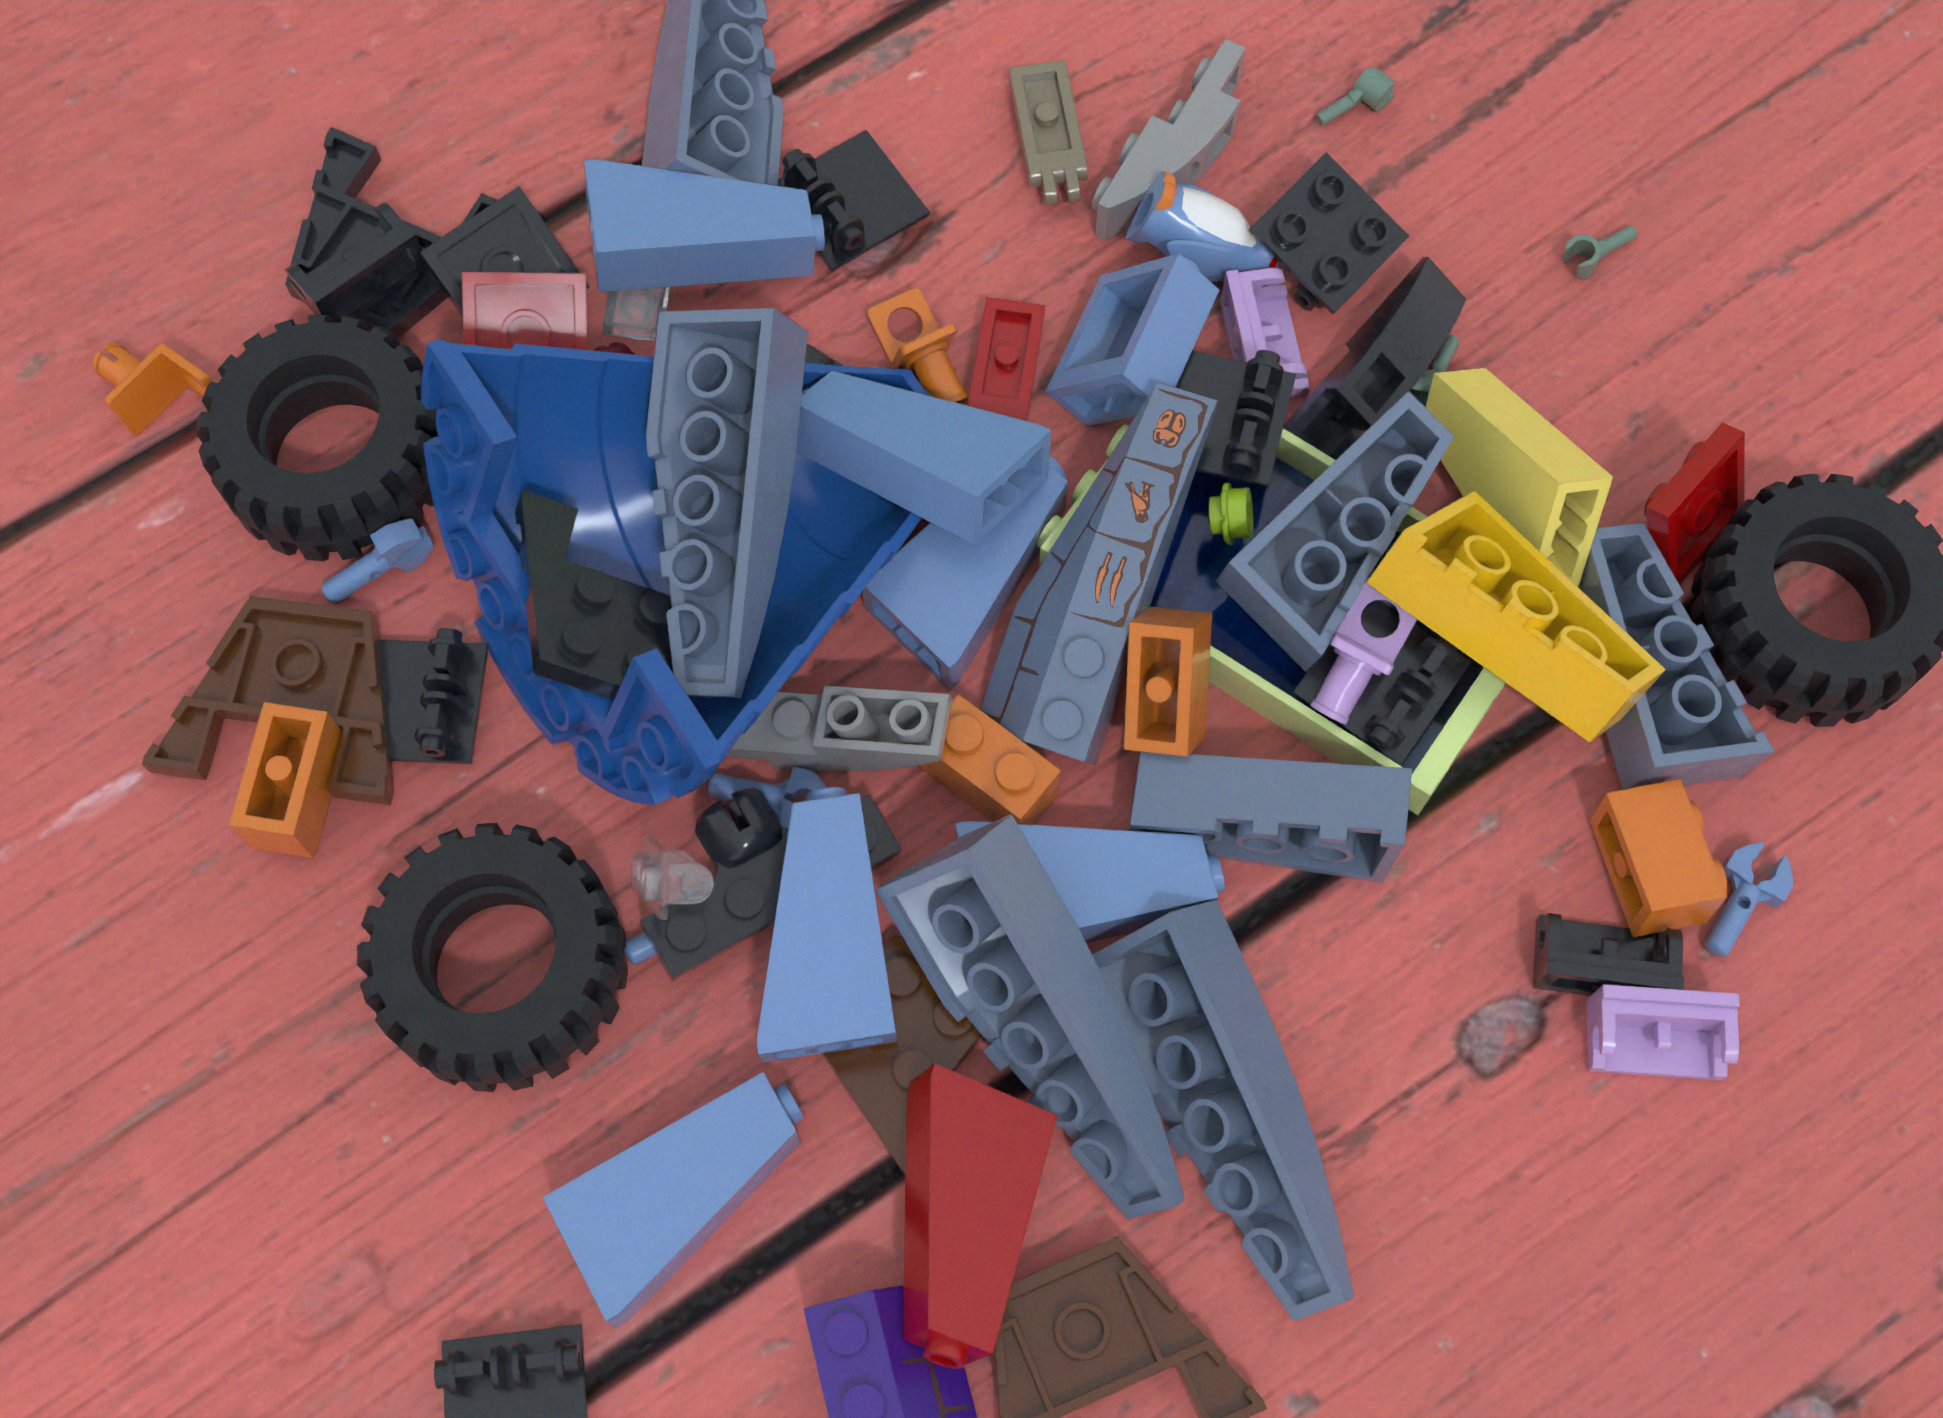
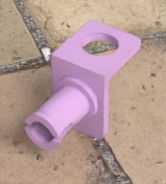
[1310,577,1417,725]

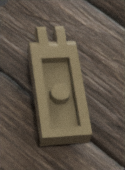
[1009,60,1088,206]

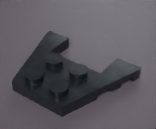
[285,127,497,338]
[515,490,673,700]

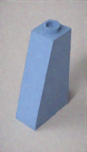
[584,159,825,292]
[796,371,1052,545]
[862,456,1068,691]
[757,787,897,1063]
[955,821,1225,943]
[542,1072,804,1328]

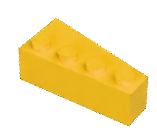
[1366,491,1666,742]

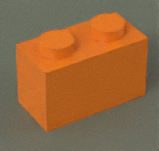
[1124,607,1212,757]
[919,694,1061,825]
[229,702,342,858]
[1590,779,1728,937]

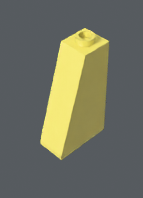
[1425,368,1613,587]

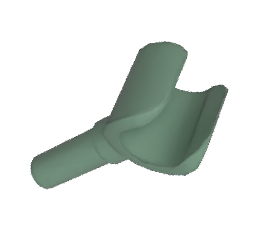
[1315,68,1395,126]
[1563,225,1637,280]
[1409,335,1460,406]

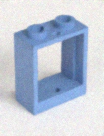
[1045,253,1219,427]

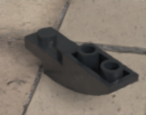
[1283,257,1466,460]

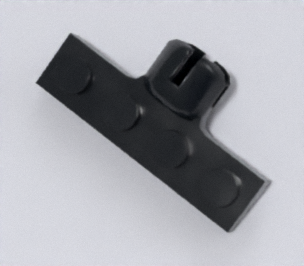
[640,788,902,981]

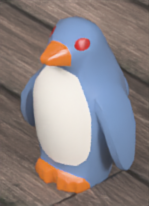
[1125,170,1280,282]

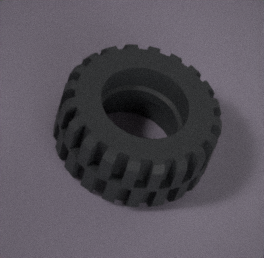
[196,315,438,561]
[1690,473,1943,727]
[357,822,628,1092]

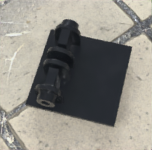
[778,130,930,272]
[1249,152,1409,314]
[1175,350,1296,487]
[1293,600,1472,766]
[380,628,489,764]
[434,1324,588,1418]

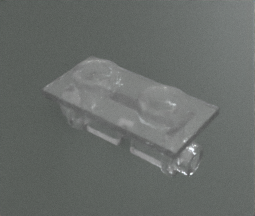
[631,835,714,920]

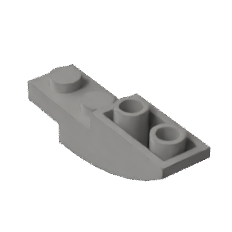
[1091,39,1246,240]
[726,686,952,772]

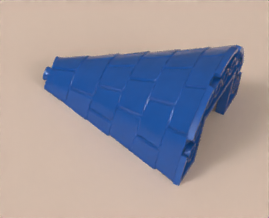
[421,339,931,805]

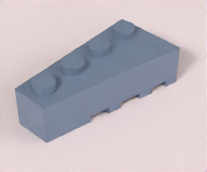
[1216,391,1454,672]
[1578,523,1775,790]
[1128,752,1412,883]

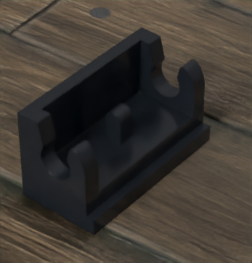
[285,202,427,323]
[1533,913,1684,996]

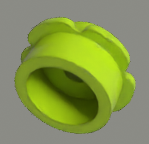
[1209,483,1253,545]

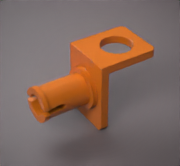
[867,288,969,404]
[93,342,212,435]

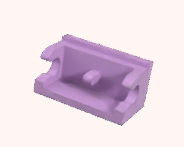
[1220,268,1310,399]
[1586,984,1740,1081]

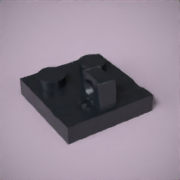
[418,186,590,318]

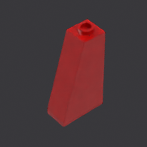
[903,1063,1057,1369]

